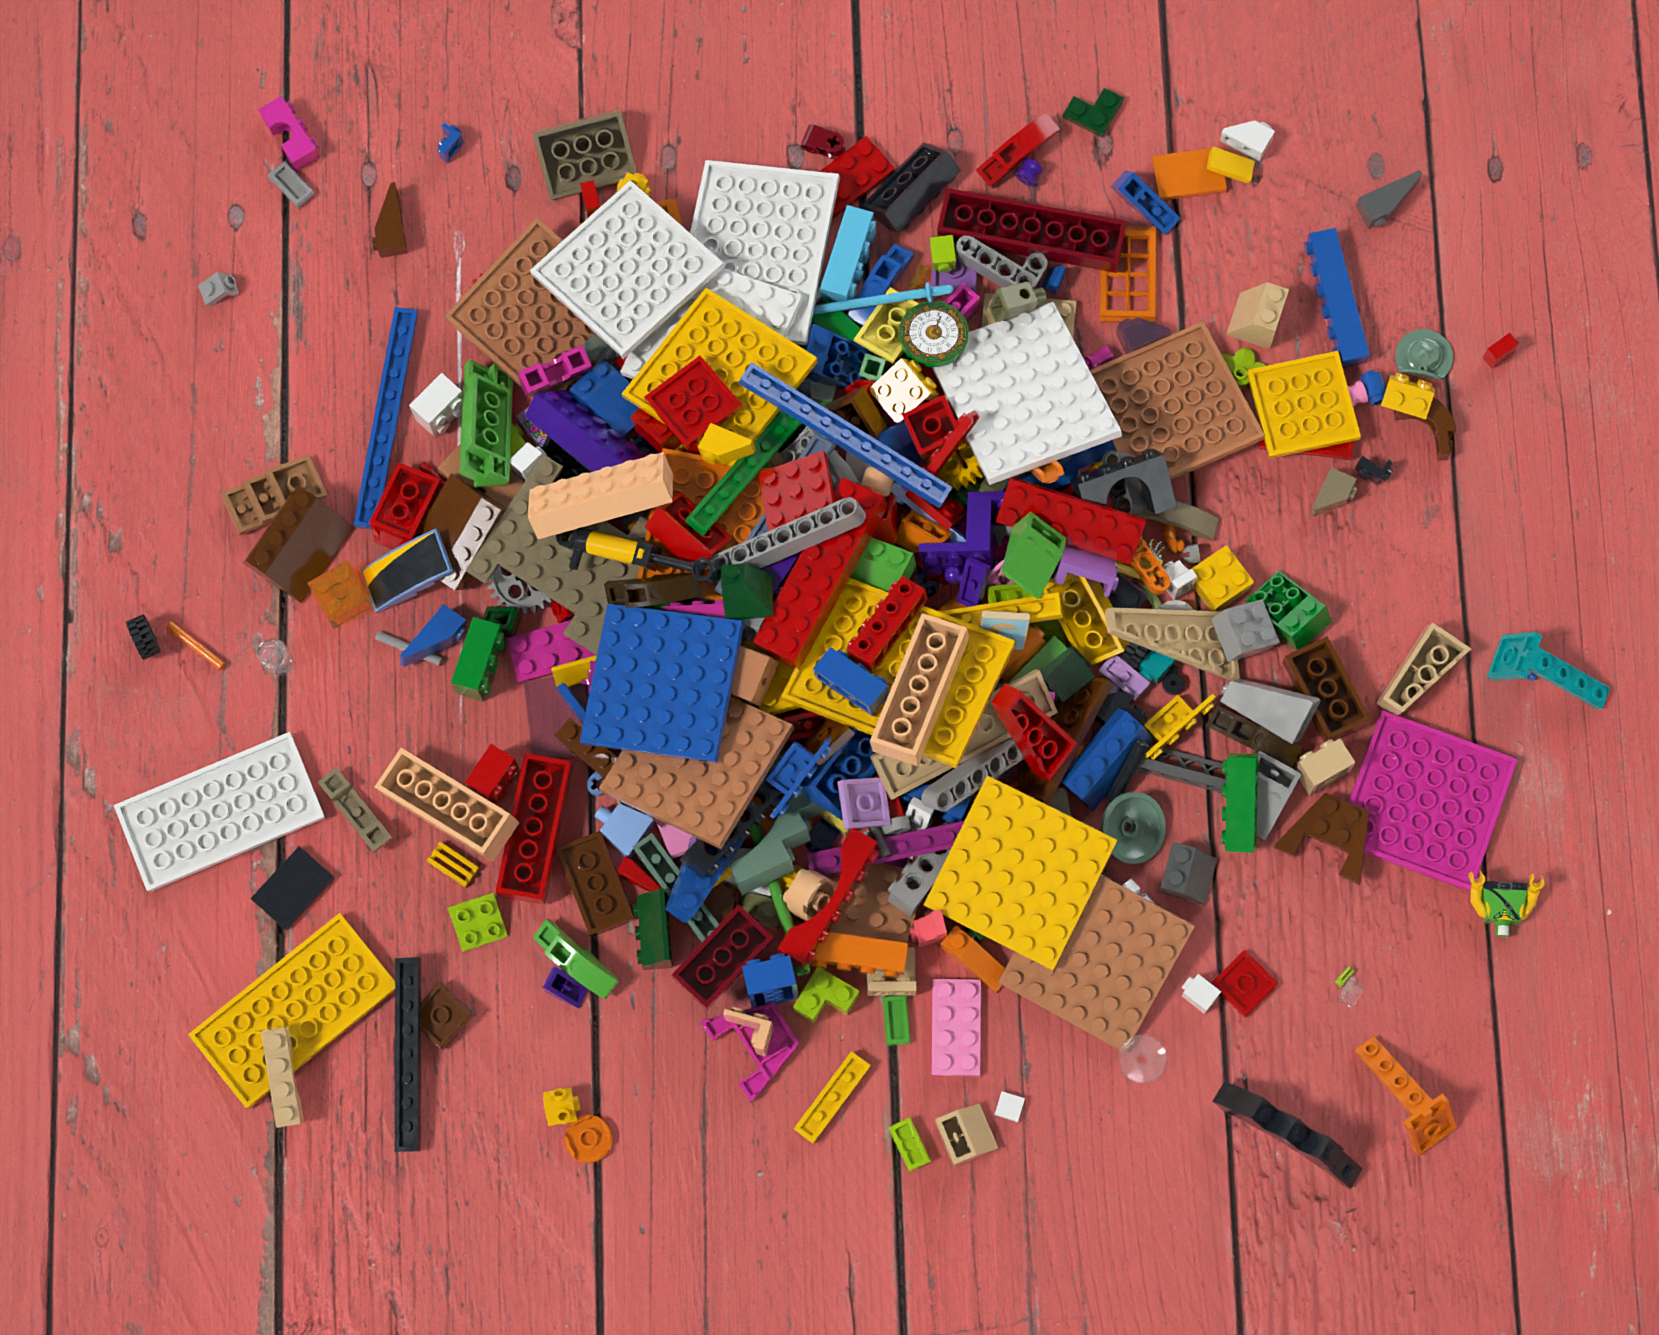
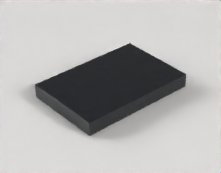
[250,846,334,931]

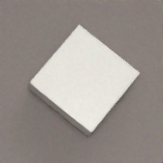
[995,1091,1025,1123]

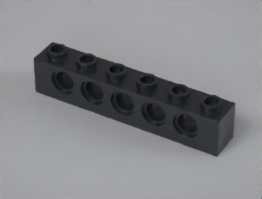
[681,755,782,879]

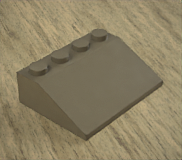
[532,109,637,200]

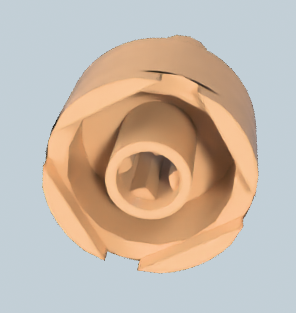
[783,869,838,921]

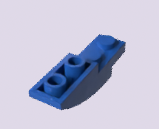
[847,243,914,327]

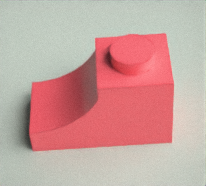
[909,910,947,948]

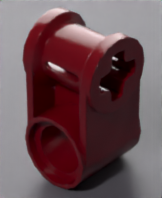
[800,124,846,160]

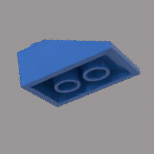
[569,359,639,439]

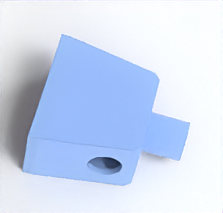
[595,804,655,858]

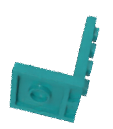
[1486,632,1610,709]

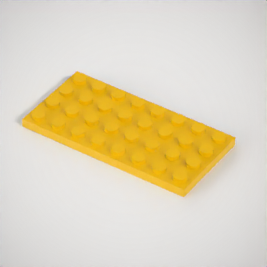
[188,913,395,1109]

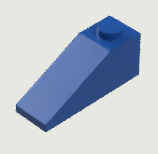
[1111,170,1180,235]
[400,604,467,667]

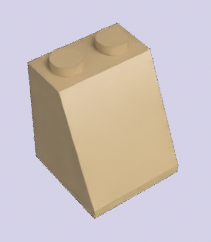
[1226,282,1289,349]

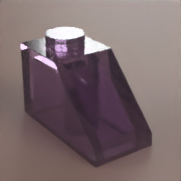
[1116,317,1171,354]

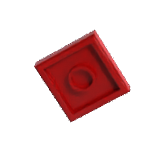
[1211,950,1279,1018]

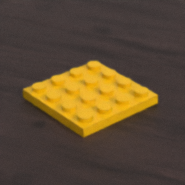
[1247,351,1361,459]

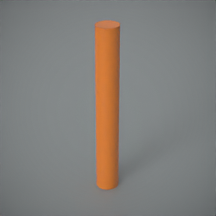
[166,621,226,670]

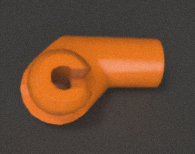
[1163,523,1185,553]

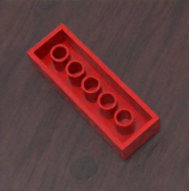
[495,753,573,905]

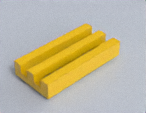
[426,842,479,888]

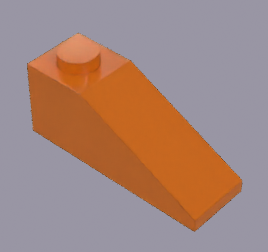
[940,925,1005,993]

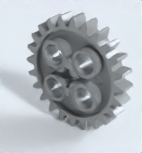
[487,566,553,614]

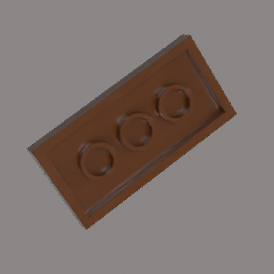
[556,831,635,937]

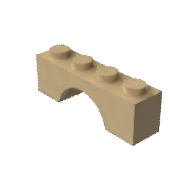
[261,1026,304,1128]

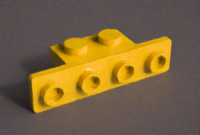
[1143,694,1216,760]

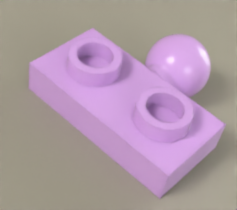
[1099,655,1150,702]

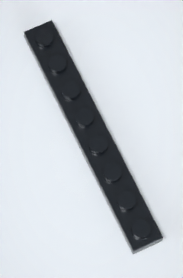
[394,957,421,1152]

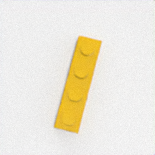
[794,1051,871,1144]

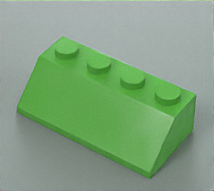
[850,537,916,592]

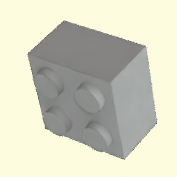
[1211,599,1280,662]

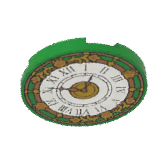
[899,301,969,367]

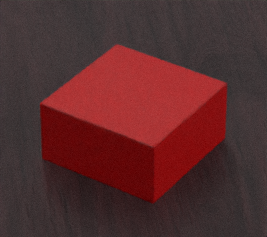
[580,180,600,218]
[1483,332,1519,369]

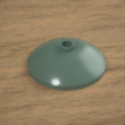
[1101,792,1166,864]

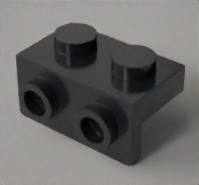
[1100,574,1148,609]

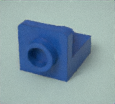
[437,122,464,163]

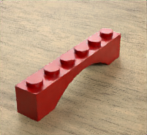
[778,829,879,969]

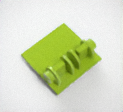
[447,892,508,951]

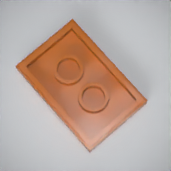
[1152,147,1227,200]

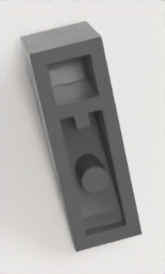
[1356,170,1422,229]

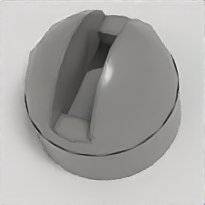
[1183,544,1200,563]

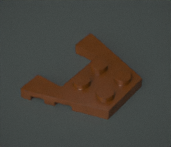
[1274,792,1370,885]

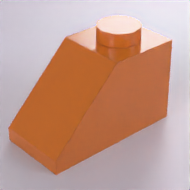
[896,510,953,553]

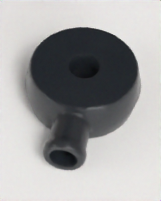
[1162,666,1184,695]

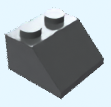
[1159,842,1217,905]

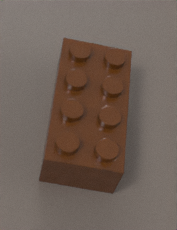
[1282,636,1371,743]

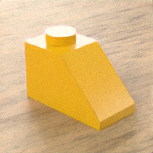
[698,423,756,465]

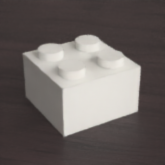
[409,373,463,437]

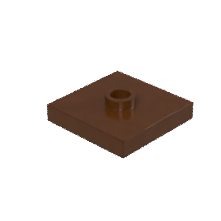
[801,719,855,766]
[421,982,475,1050]

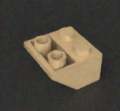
[935,1104,999,1167]

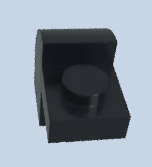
[1094,692,1148,726]

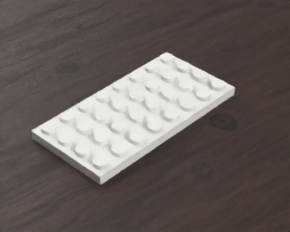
[114,732,325,892]

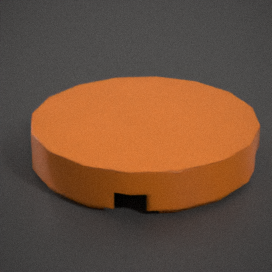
[564,1114,613,1164]

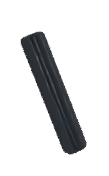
[1106,740,1148,803]

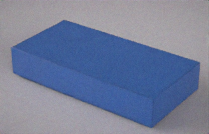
[556,683,586,725]

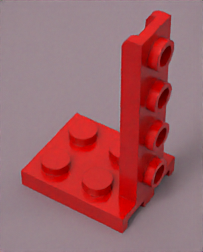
[905,410,980,531]

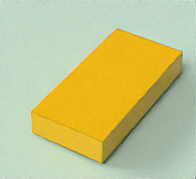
[1207,146,1255,184]

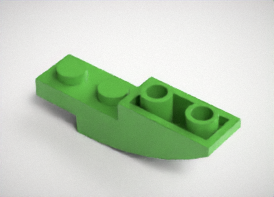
[533,919,620,999]

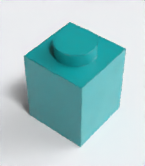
[1138,650,1175,685]

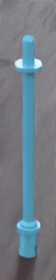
[813,282,953,315]

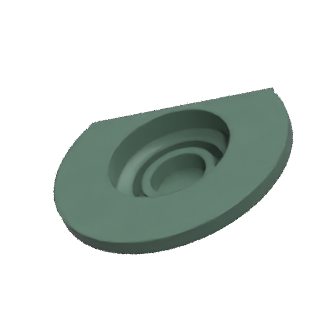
[1395,329,1453,380]

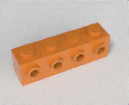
[812,932,908,978]

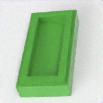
[883,995,910,1046]

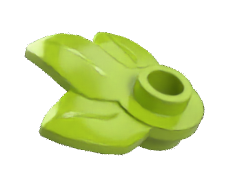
[1222,347,1265,388]

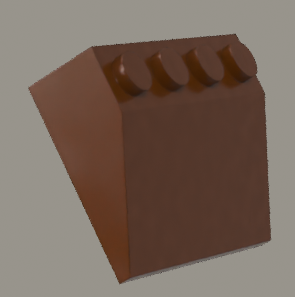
[414,473,507,590]
[243,484,353,603]

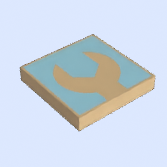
[979,611,1030,650]

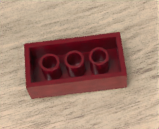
[671,904,774,1011]

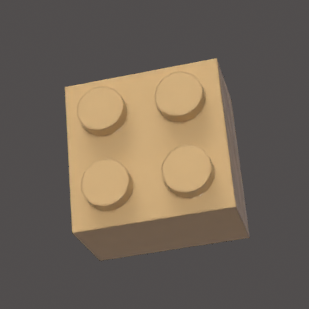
[1296,739,1355,796]

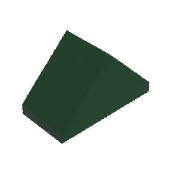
[483,606,522,637]

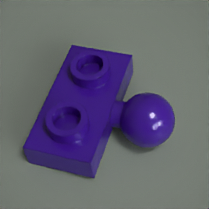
[944,557,991,607]

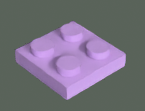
[838,777,891,829]

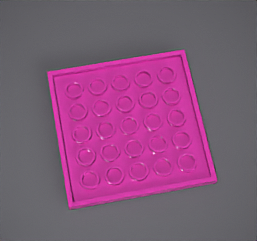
[1349,710,1517,892]

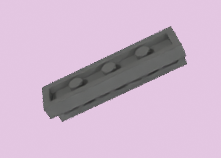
[1136,744,1227,793]

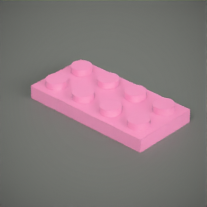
[932,979,981,1077]

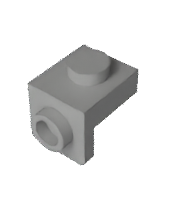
[198,272,239,306]

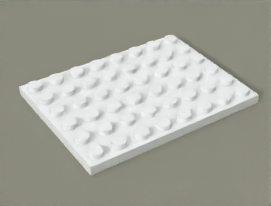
[690,160,840,345]
[932,302,1122,485]

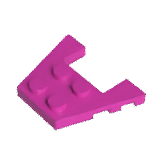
[701,1003,800,1102]

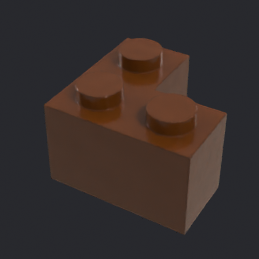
[825,386,887,438]

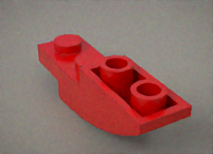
[976,112,1060,188]

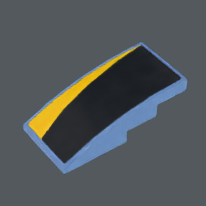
[361,529,454,613]

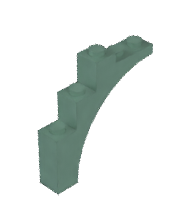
[729,749,827,895]

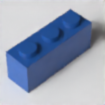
[813,647,889,716]

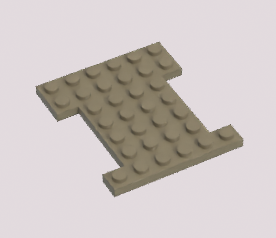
[465,454,648,656]

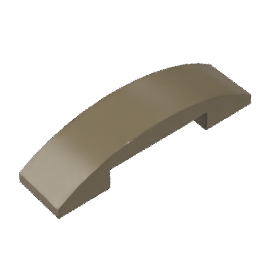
[1137,496,1219,541]
[318,767,393,853]

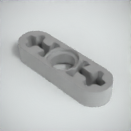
[863,816,911,839]

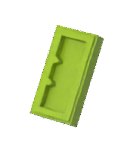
[888,1117,931,1172]

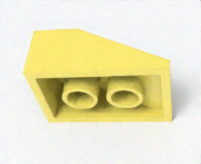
[854,287,919,363]

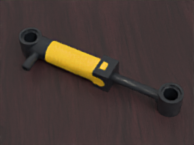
[556,528,721,585]

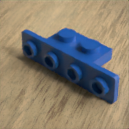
[766,737,832,819]

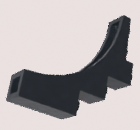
[1212,1081,1363,1189]

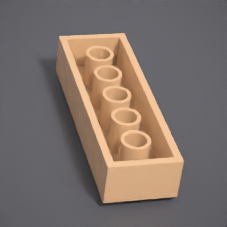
[528,452,673,539]
[870,613,969,766]
[375,748,519,862]

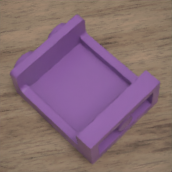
[1054,544,1119,597]

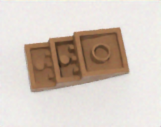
[221,455,328,536]

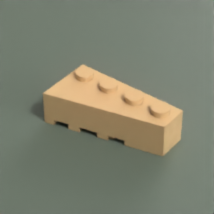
[1376,622,1471,715]

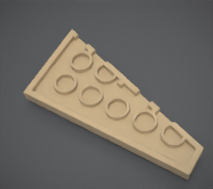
[1105,608,1240,681]

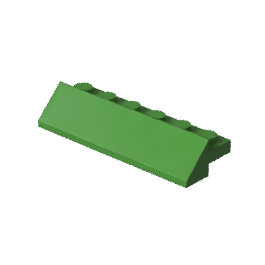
[459,359,513,487]

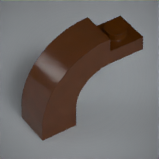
[1393,397,1456,461]

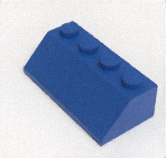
[1060,708,1153,812]
[801,727,876,818]

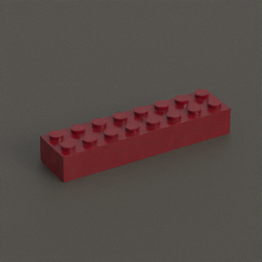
[937,188,1127,273]

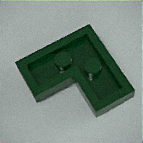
[1062,88,1124,138]

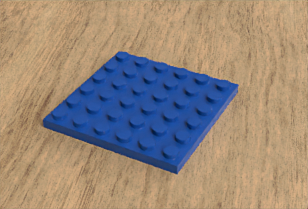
[580,604,745,763]

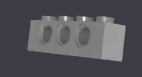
[888,822,951,917]

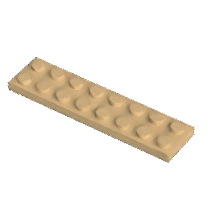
[870,669,1058,800]

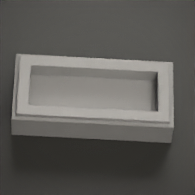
[268,161,315,209]

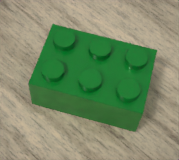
[451,617,507,702]

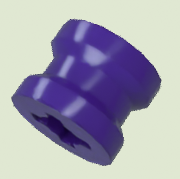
[1015,158,1044,186]

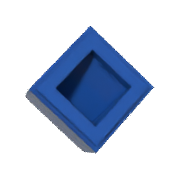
[1041,266,1066,295]

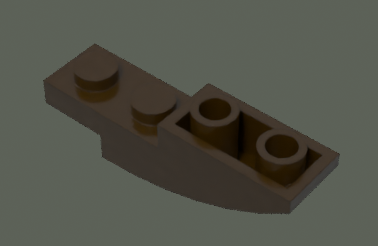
[604,572,702,608]
[1206,705,1304,768]

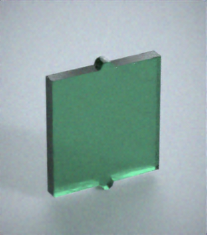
[1040,646,1095,702]

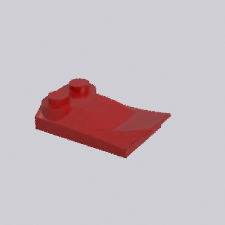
[369,462,441,550]

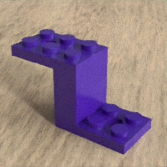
[918,491,1005,575]

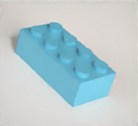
[820,205,877,311]

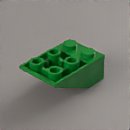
[1245,570,1332,651]

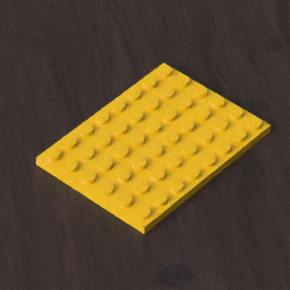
[781,578,1016,769]

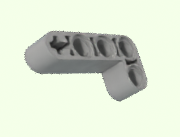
[954,236,1048,290]

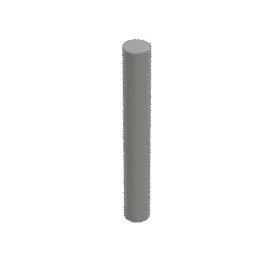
[375,631,443,666]

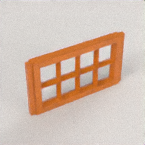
[1100,226,1156,323]

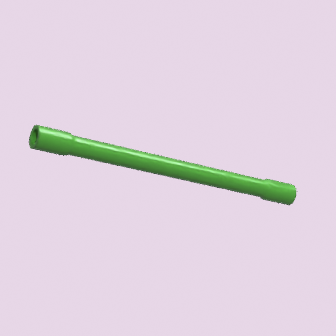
[743,799,811,976]

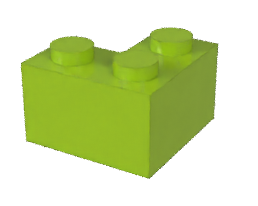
[793,967,860,1023]

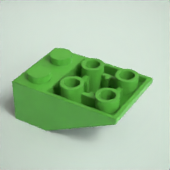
[1001,512,1067,599]

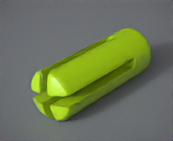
[1335,967,1354,987]

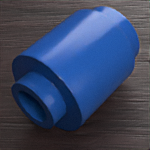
[1359,370,1387,406]

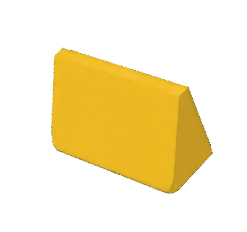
[551,656,597,687]

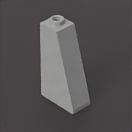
[1220,678,1321,744]

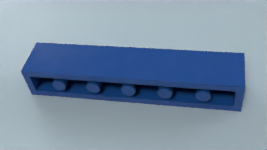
[1304,228,1370,368]

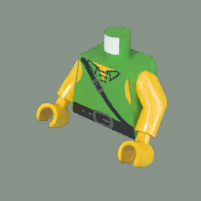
[1468,871,1544,938]

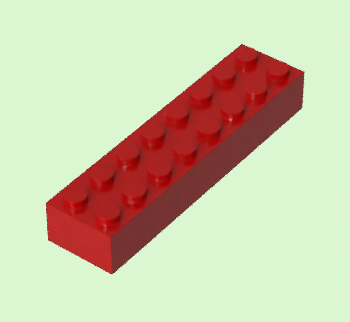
[753,477,888,670]

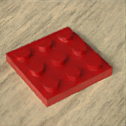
[644,355,743,450]
[758,451,835,531]

